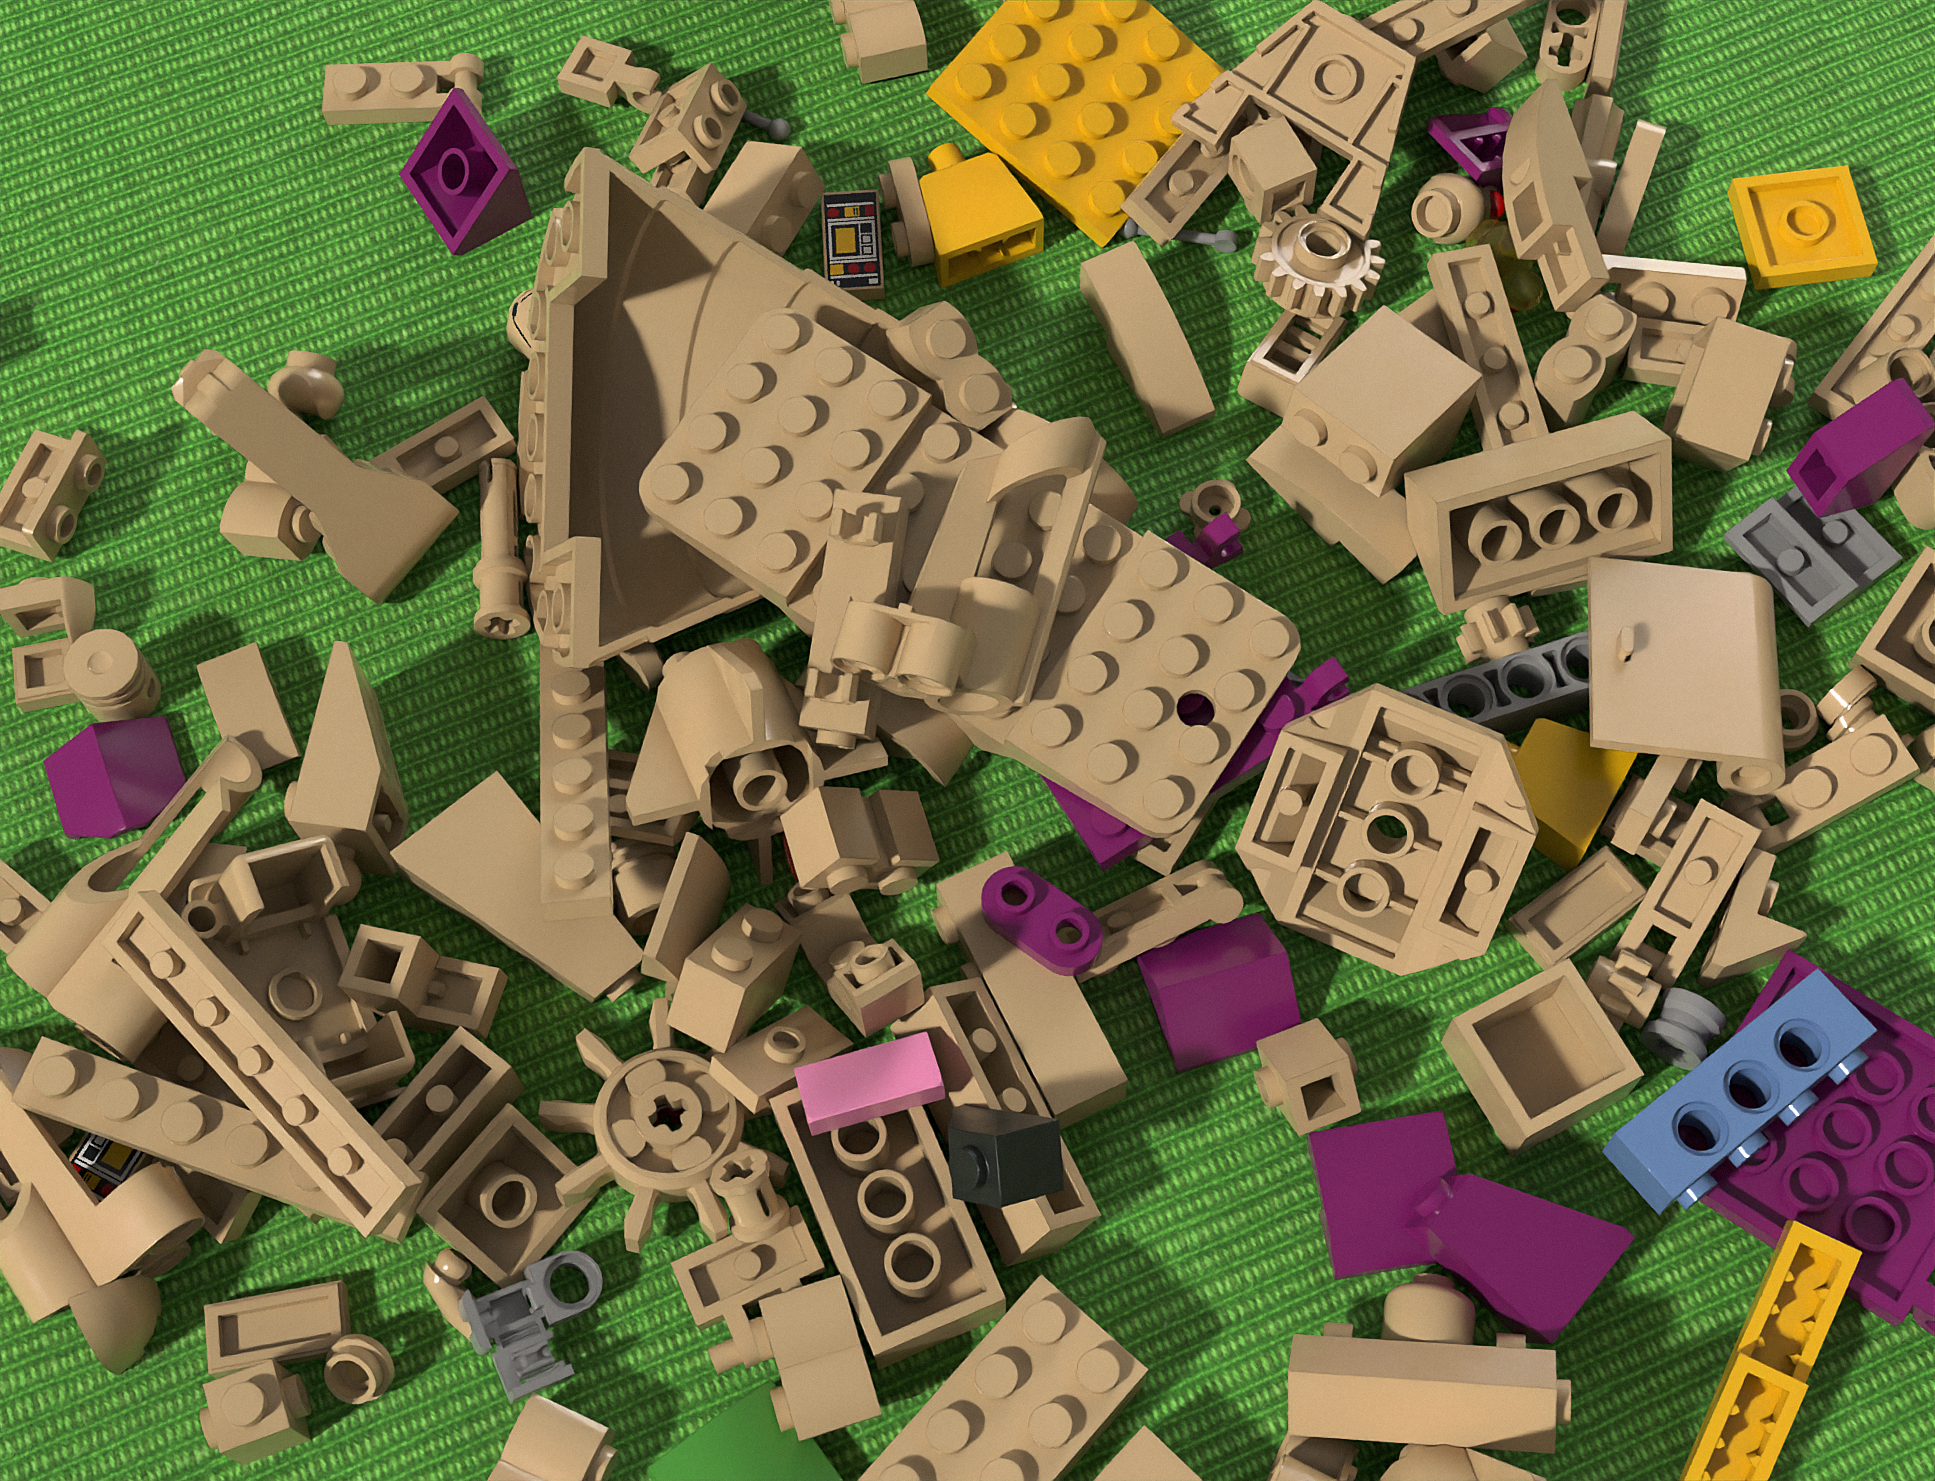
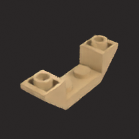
[773,883,925,1038]

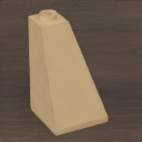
[389,771,644,1004]

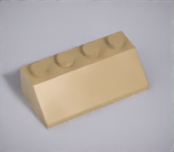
[1404,411,1673,615]

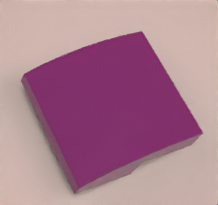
[1307,1110,1457,1281]

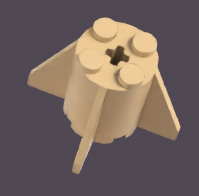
[626,638,888,886]

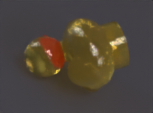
[1465,219,1543,312]

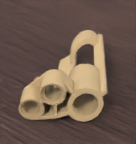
[830,416,1107,715]
[6,734,262,1063]
[0,1068,206,1324]

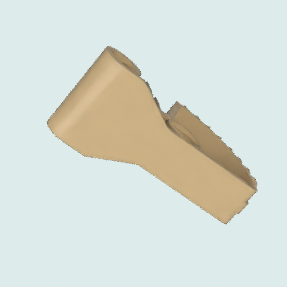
[171,349,460,606]

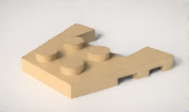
[1171,0,1416,243]

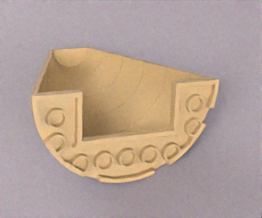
[517,147,1017,669]

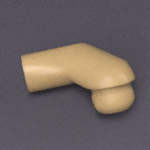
[423,1248,493,1344]

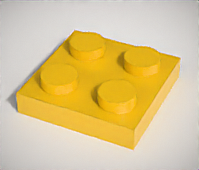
[1727,165,1878,290]

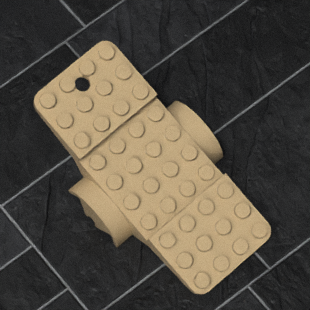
[639,308,1301,838]

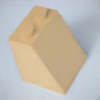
[1281,305,1482,498]

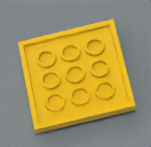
[926,0,1225,248]

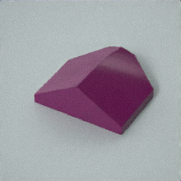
[1425,107,1512,196]
[43,716,187,840]

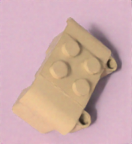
[179,835,415,1111]

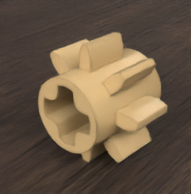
[1456,596,1540,665]
[1585,949,1662,1033]

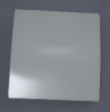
[1723,486,1903,628]

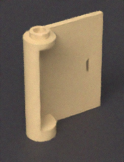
[1587,556,1786,796]

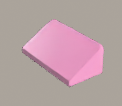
[794,1031,946,1136]

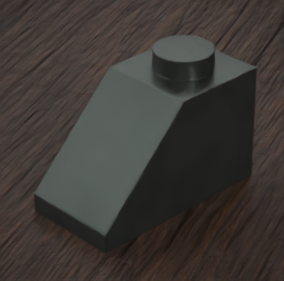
[948,1105,1064,1208]

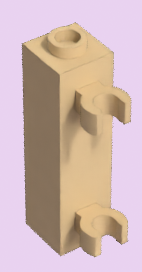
[799,489,910,749]
[1288,1322,1571,1454]

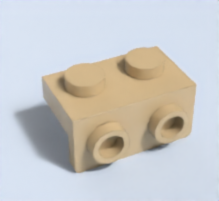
[0,429,107,563]

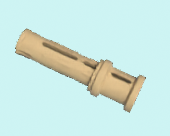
[473,458,531,640]

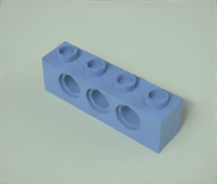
[1602,968,1877,1215]

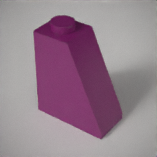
[1402,1174,1635,1344]

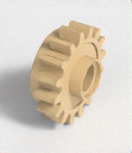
[1251,204,1385,319]

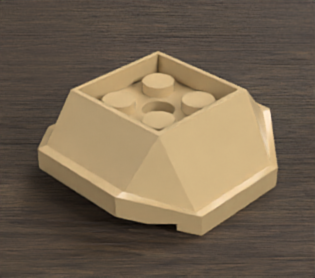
[1235,683,1539,976]

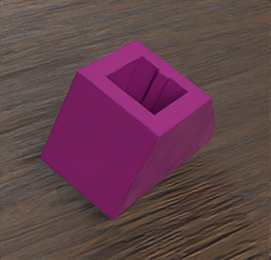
[1786,378,1935,518]

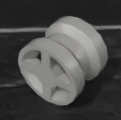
[1640,987,1726,1071]

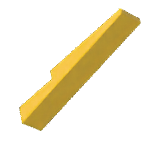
[1678,1220,1862,1481]

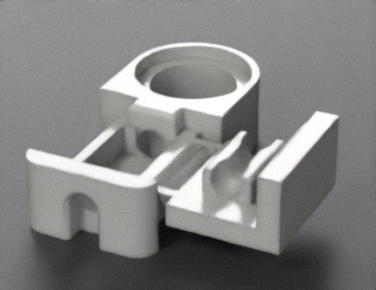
[458,1250,603,1405]

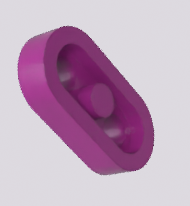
[981,866,1103,976]

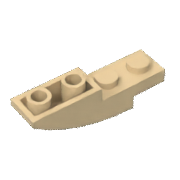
[1502,78,1610,312]

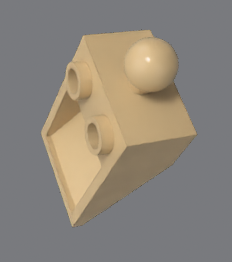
[284,641,409,906]

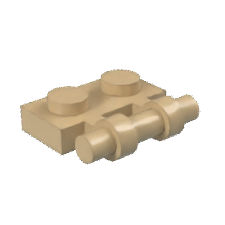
[670,1205,827,1375]

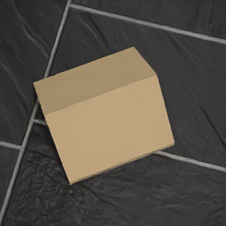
[415,1103,600,1289]

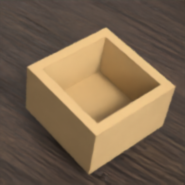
[1661,316,1794,473]
[1441,958,1644,1158]

